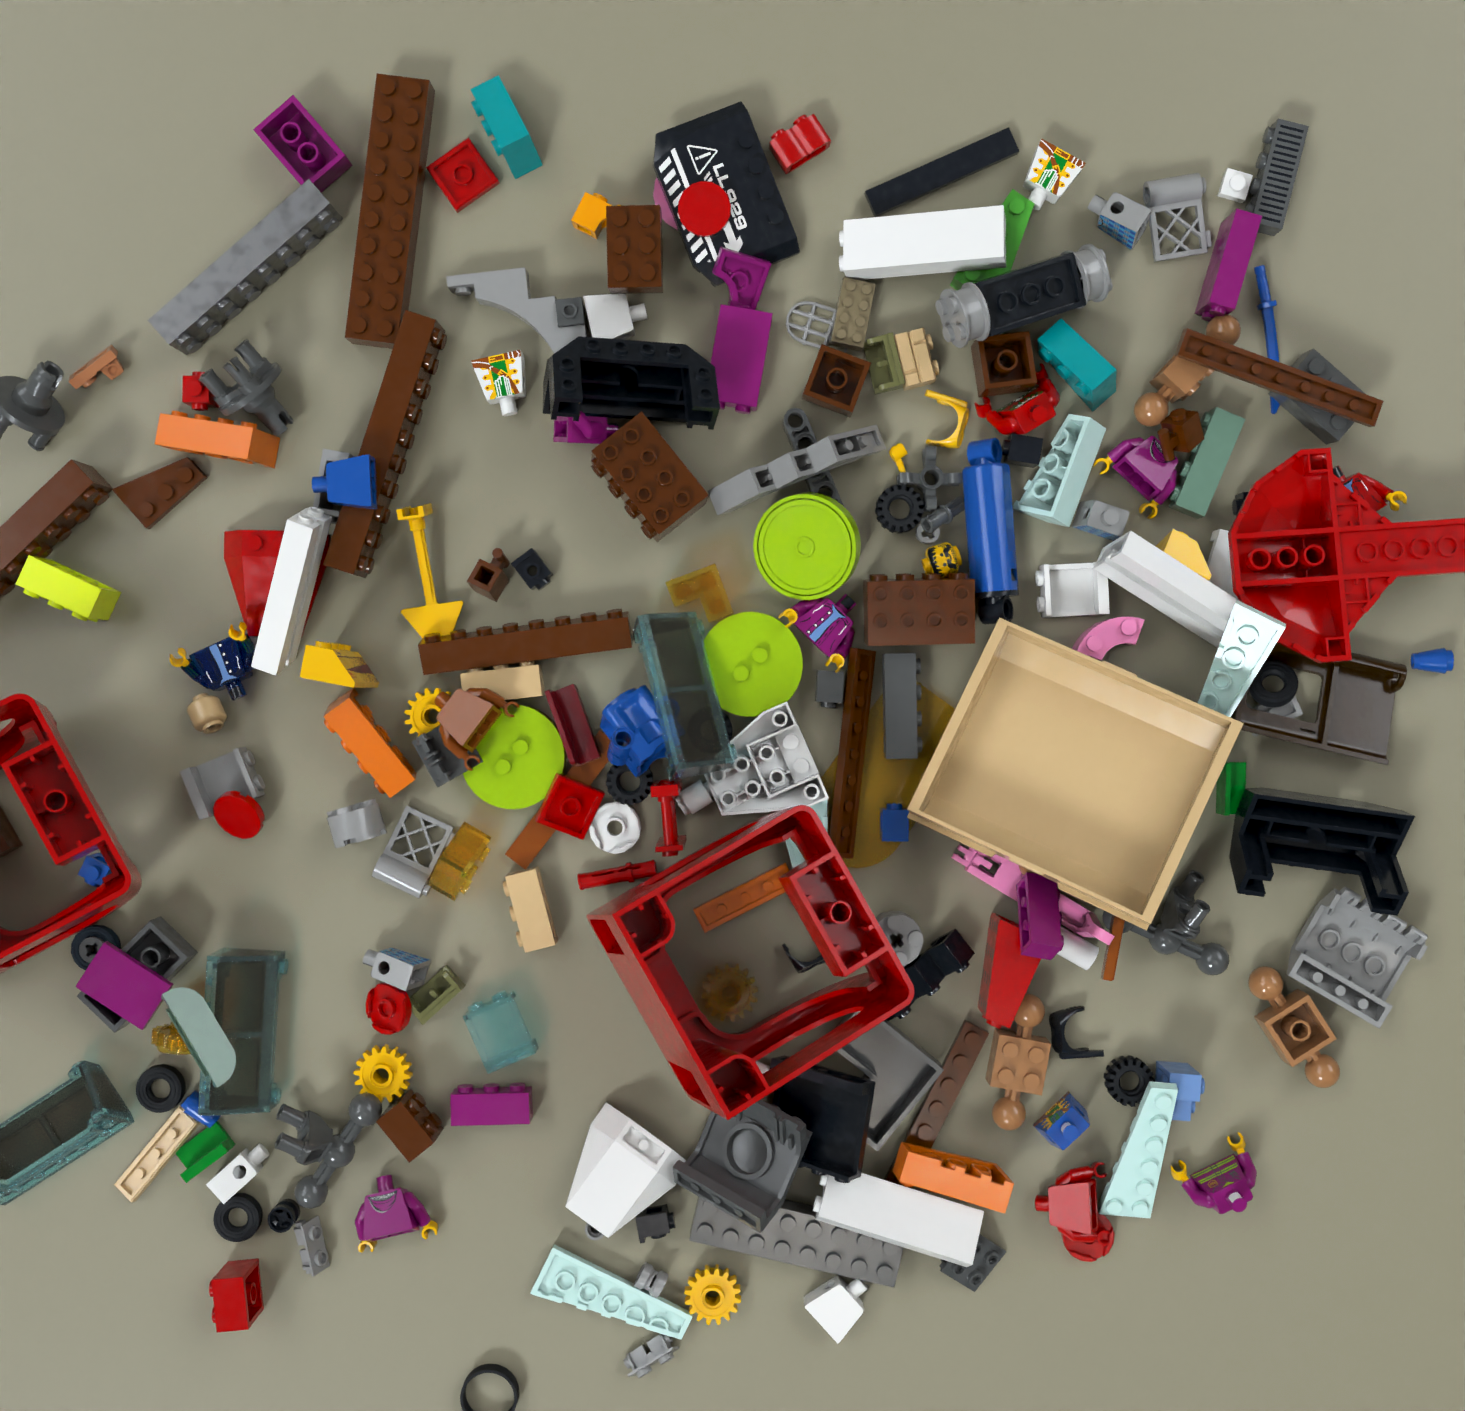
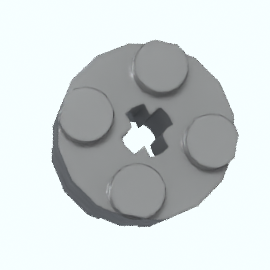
[327,799,387,848]
[876,911,923,967]

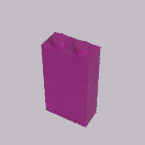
[1194,209,1262,322]
[711,304,773,414]

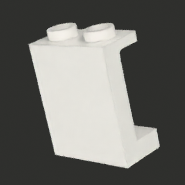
[1207,529,1240,601]
[1035,561,1110,618]

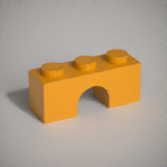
[571,192,621,239]

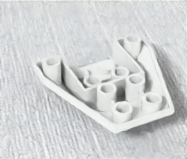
[701,702,829,816]
[565,1102,686,1238]

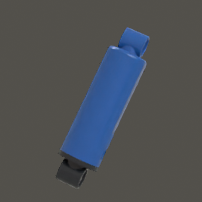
[962,438,1019,625]

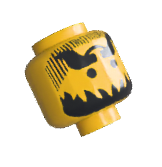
[921,542,962,578]

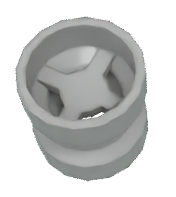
[633,1262,669,1298]

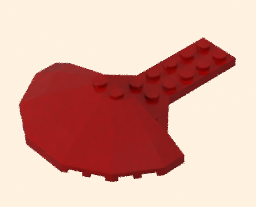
[1228,447,1465,663]

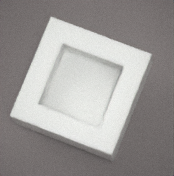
[1217,168,1253,203]

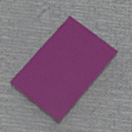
[75,941,174,1030]

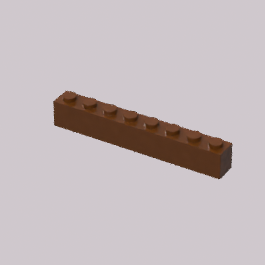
[418,609,633,675]

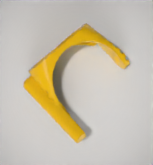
[925,389,969,448]

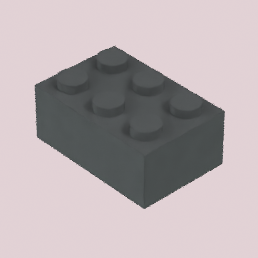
[1268,348,1365,445]

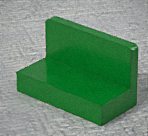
[1216,762,1246,816]
[176,1121,236,1183]

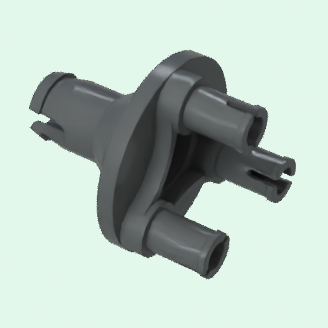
[199,339,294,436]
[0,360,65,451]

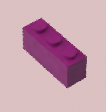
[1016,872,1064,960]
[450,1083,533,1126]

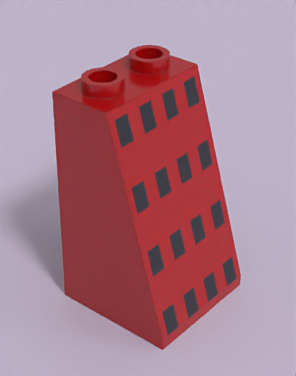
[978,912,1041,1029]

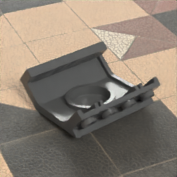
[672,1100,813,1233]

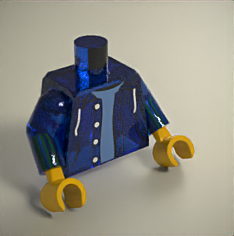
[170,622,256,701]

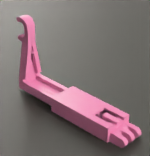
[951,844,1115,945]

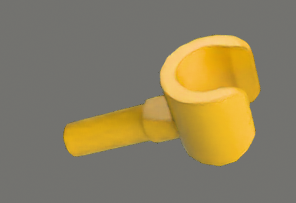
[889,443,908,473]

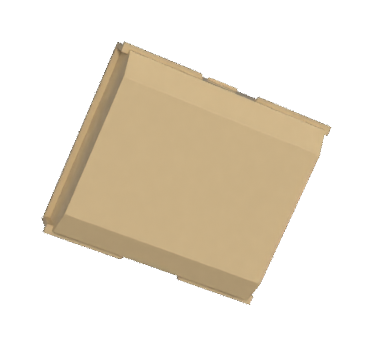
[907,617,1244,931]

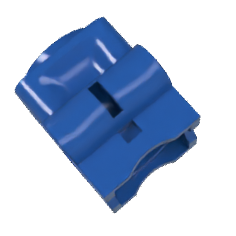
[600,685,684,778]

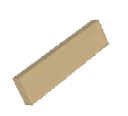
[114,1105,200,1203]

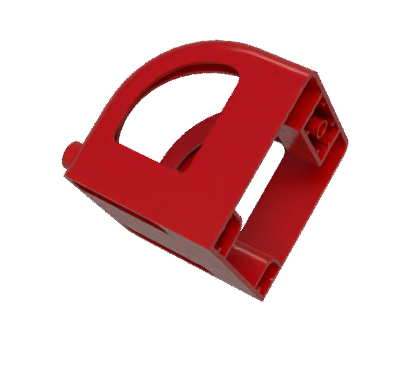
[0,693,142,974]
[586,805,914,1120]

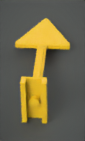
[396,503,464,638]

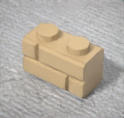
[894,328,939,391]

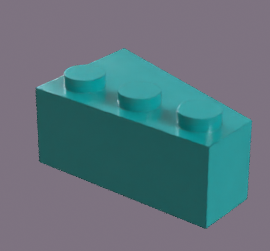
[470,75,543,179]
[1037,318,1117,412]

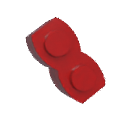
[769,114,831,174]

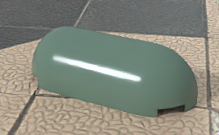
[161,987,236,1088]

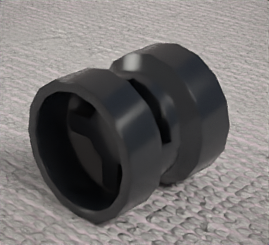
[268,1199,300,1233]

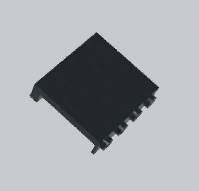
[770,1055,876,1183]

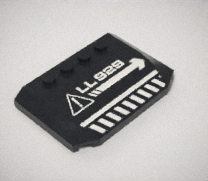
[653,101,800,287]

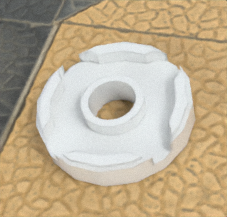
[589,801,641,854]

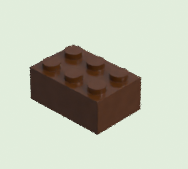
[606,205,663,294]

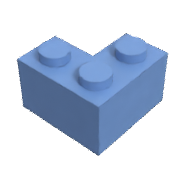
[1155,1061,1205,1121]

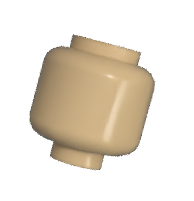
[187,693,227,734]

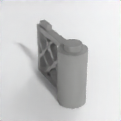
[1143,173,1212,262]
[372,805,456,899]

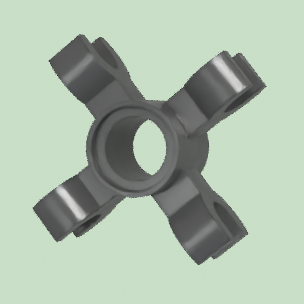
[897,446,962,512]

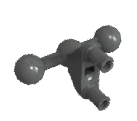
[1102,870,1230,976]
[274,1093,382,1209]

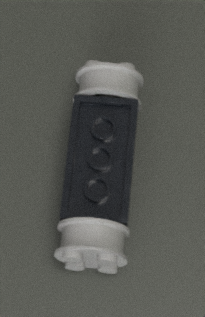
[936,244,1113,348]

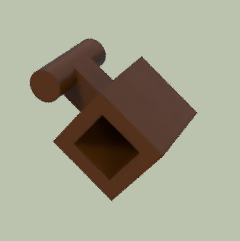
[1157,408,1204,461]
[467,548,510,602]

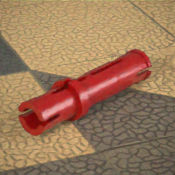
[577,860,657,890]

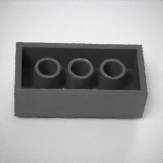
[77,916,198,1033]

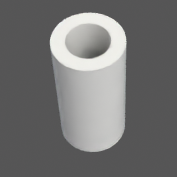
[1057,926,1099,970]

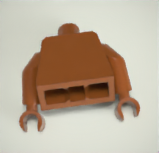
[434,688,520,771]

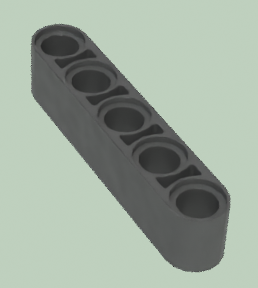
[783,408,844,506]

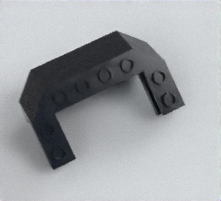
[543,336,720,430]
[1229,787,1415,916]

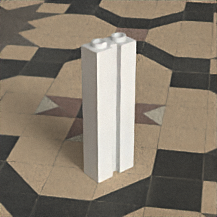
[839,205,1006,280]
[251,507,332,676]
[1094,531,1237,648]
[813,1173,984,1267]

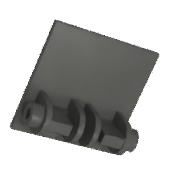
[412,726,483,788]
[939,1234,1007,1292]

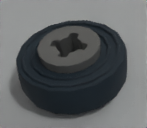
[71,925,121,970]

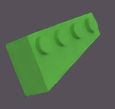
[950,189,1035,290]

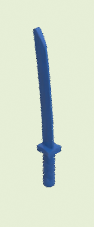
[1254,265,1280,414]

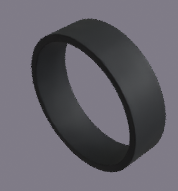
[460,1364,519,1411]

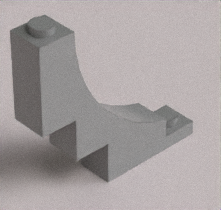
[446,267,588,353]
[708,425,886,515]

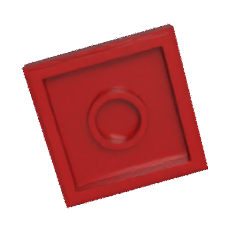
[426,137,500,213]
[535,773,605,840]

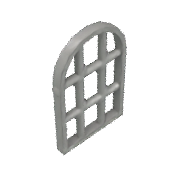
[786,301,847,353]

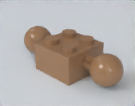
[1134,314,1241,427]
[1248,966,1340,1088]
[985,994,1051,1131]

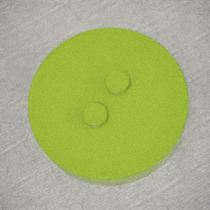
[753,492,861,600]
[698,612,803,717]
[463,704,567,809]

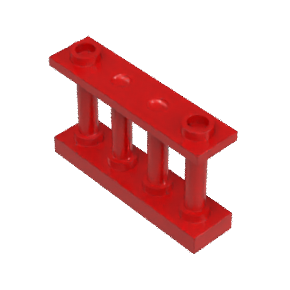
[650,778,687,857]

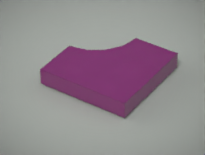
[712,247,771,310]

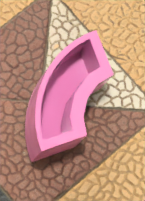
[1072,617,1145,660]

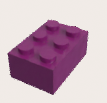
[253,95,353,193]

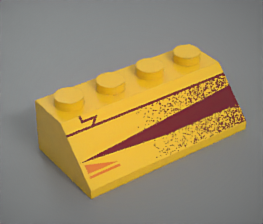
[300,641,379,688]

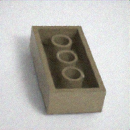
[829,277,876,352]

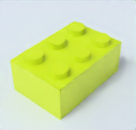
[16,555,121,622]

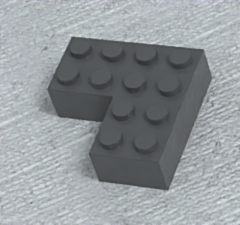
[834,1011,944,1152]

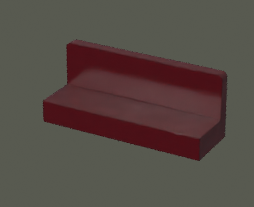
[545,684,602,767]

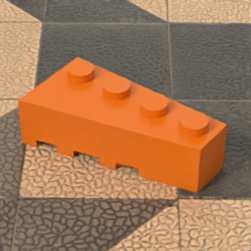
[155,411,280,468]
[323,688,417,798]
[892,1142,1014,1214]

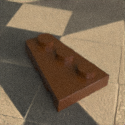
[112,457,208,529]

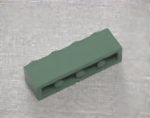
[1169,407,1246,519]

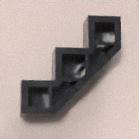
[886,929,975,1021]

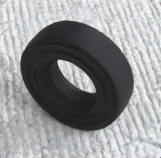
[1249,660,1298,707]
[136,1064,186,1113]
[213,1193,263,1242]

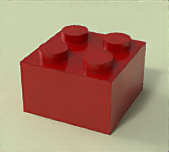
[209,1258,264,1332]

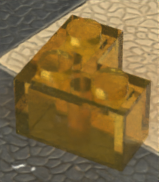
[665,564,734,624]
[428,822,492,901]

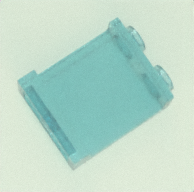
[463,990,539,1074]

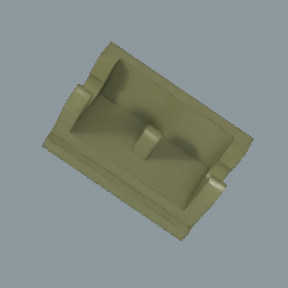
[863,332,905,395]
[409,965,466,1025]

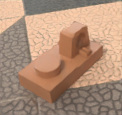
[68,344,124,389]

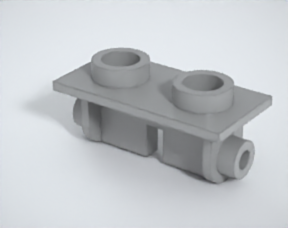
[294,1216,330,1277]
[623,1334,679,1378]

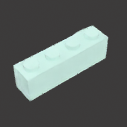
[1013,414,1106,527]

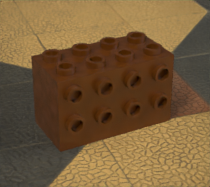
[591,411,709,542]
[863,572,975,646]

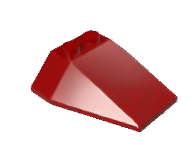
[224,530,329,636]

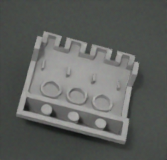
[1287,887,1428,1029]

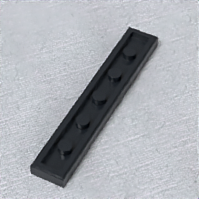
[864,127,1019,217]

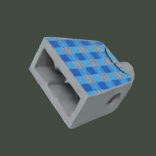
[1087,192,1152,250]
[1072,500,1130,541]
[363,948,431,991]

